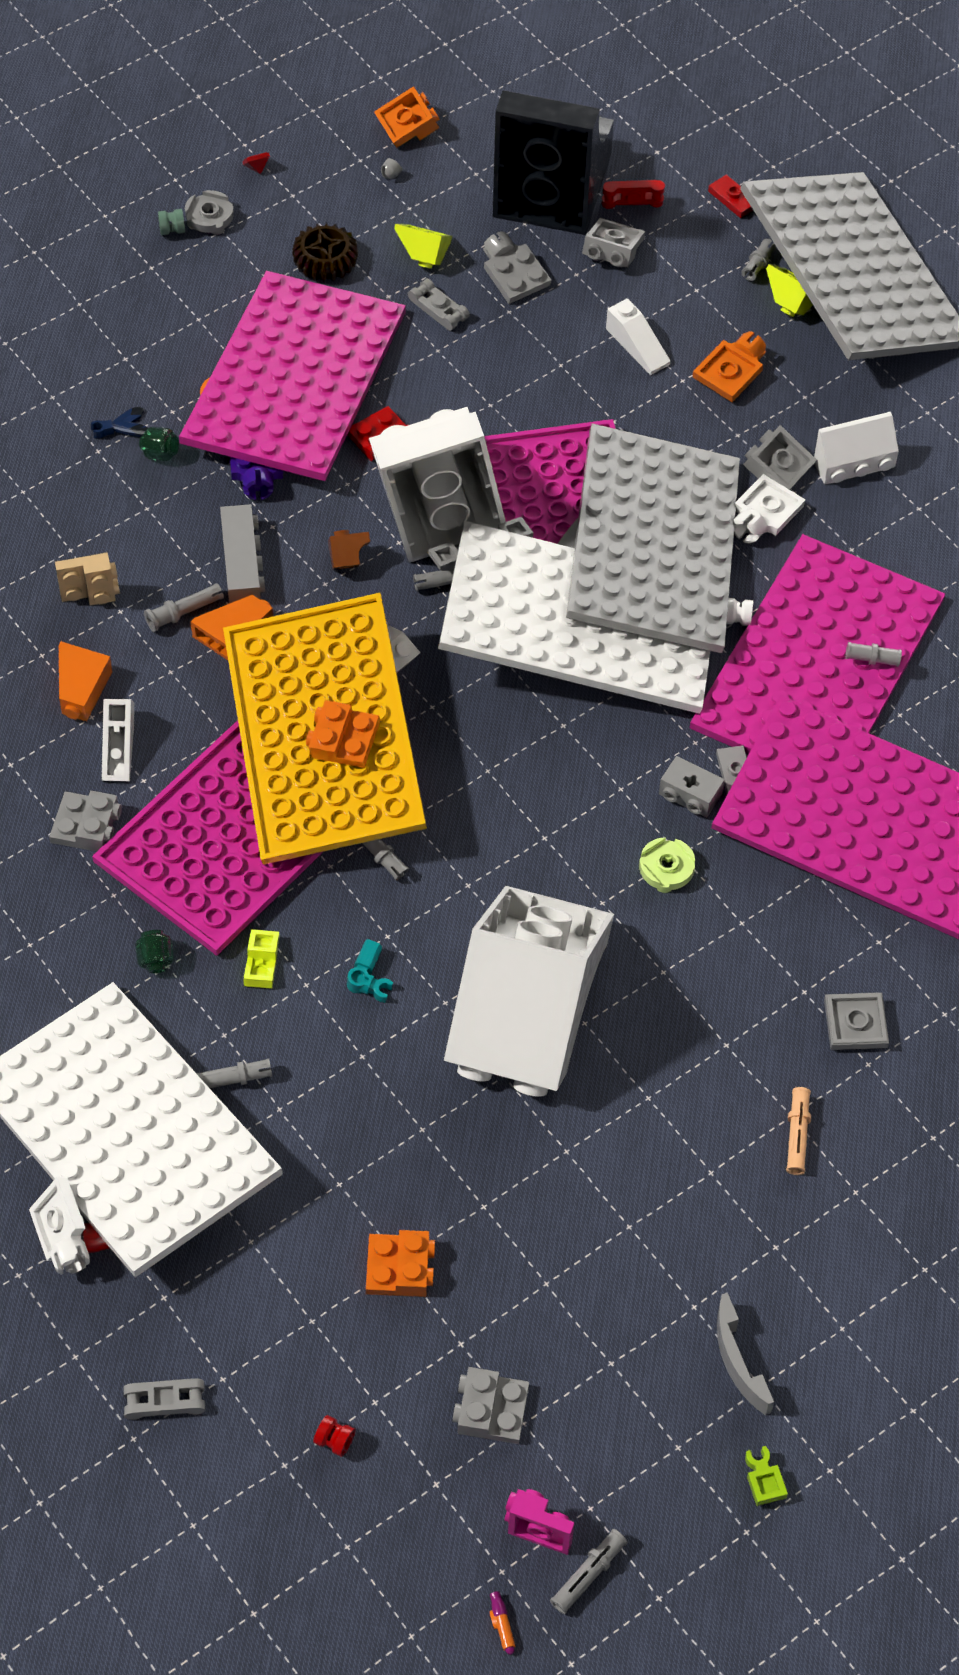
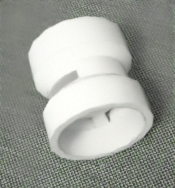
[726,598,753,626]

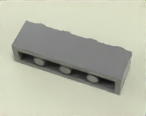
[220,504,265,604]

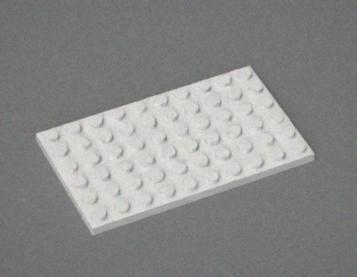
[438,521,710,714]
[0,982,283,1278]

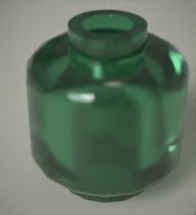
[139,427,179,461]
[135,930,174,974]

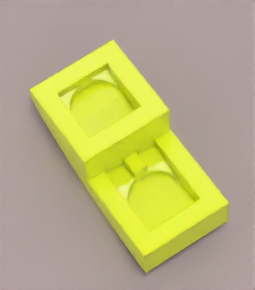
[244,929,279,988]

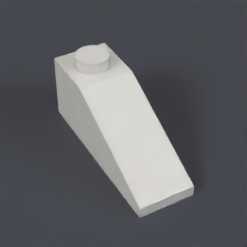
[606,298,671,375]
[102,699,134,782]

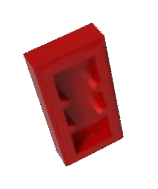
[708,175,753,219]

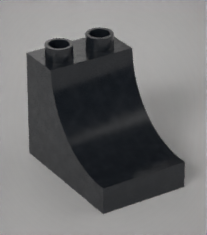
[493,90,614,235]

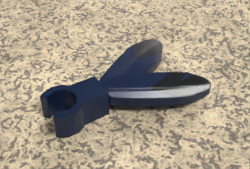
[91,407,151,439]

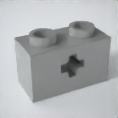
[659,756,725,818]

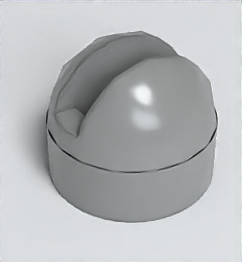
[381,158,402,179]

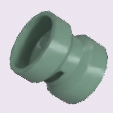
[158,209,185,236]

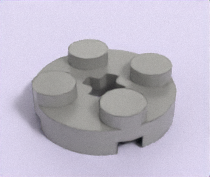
[185,190,234,235]

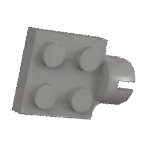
[483,231,551,304]

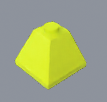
[394,224,452,268]
[766,264,813,317]

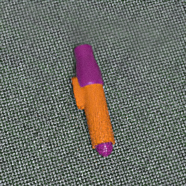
[490,1591,516,1655]

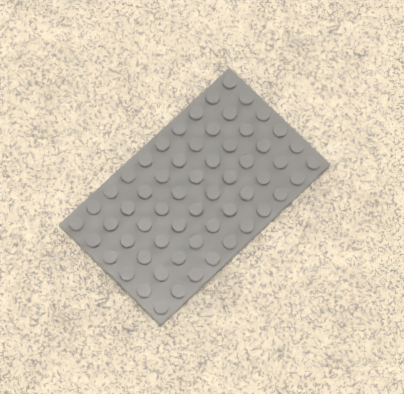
[740,172,959,360]
[566,423,740,653]

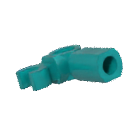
[347,939,393,1003]

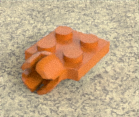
[693,331,766,402]

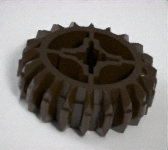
[292,222,358,282]

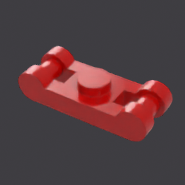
[602,180,665,209]

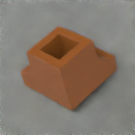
[328,530,370,570]

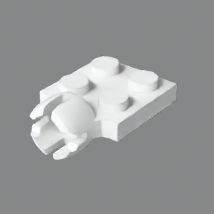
[733,474,805,543]
[29,1177,90,1275]

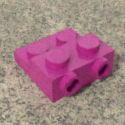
[504,1489,575,1555]

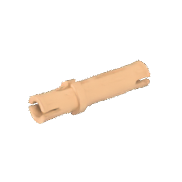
[786,1087,811,1175]

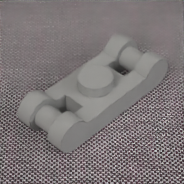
[408,278,470,331]
[123,1378,205,1420]

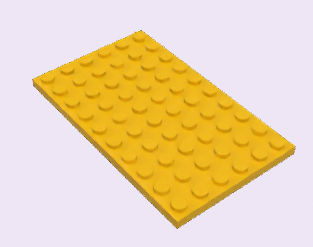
[223,593,427,865]

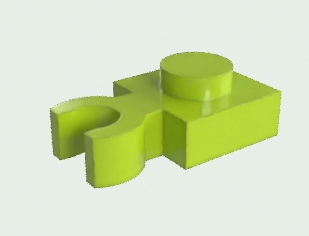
[745,1446,788,1506]

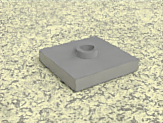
[824,993,889,1050]

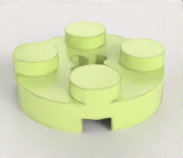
[639,838,695,893]

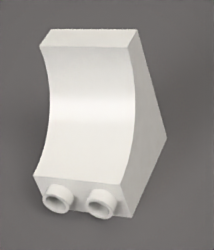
[369,407,506,563]
[444,886,614,1096]

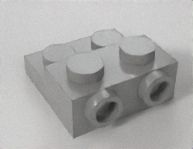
[582,218,645,267]
[743,425,817,490]
[49,790,122,852]
[453,1367,529,1444]

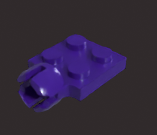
[230,457,283,500]

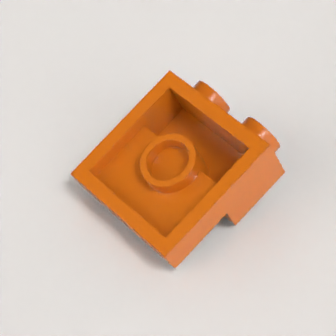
[374,86,440,148]
[306,700,381,768]
[366,1230,435,1297]

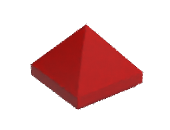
[242,152,270,175]

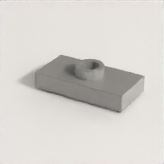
[716,745,747,794]

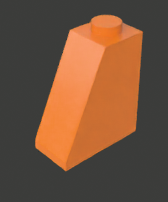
[191,594,273,660]
[59,641,113,722]

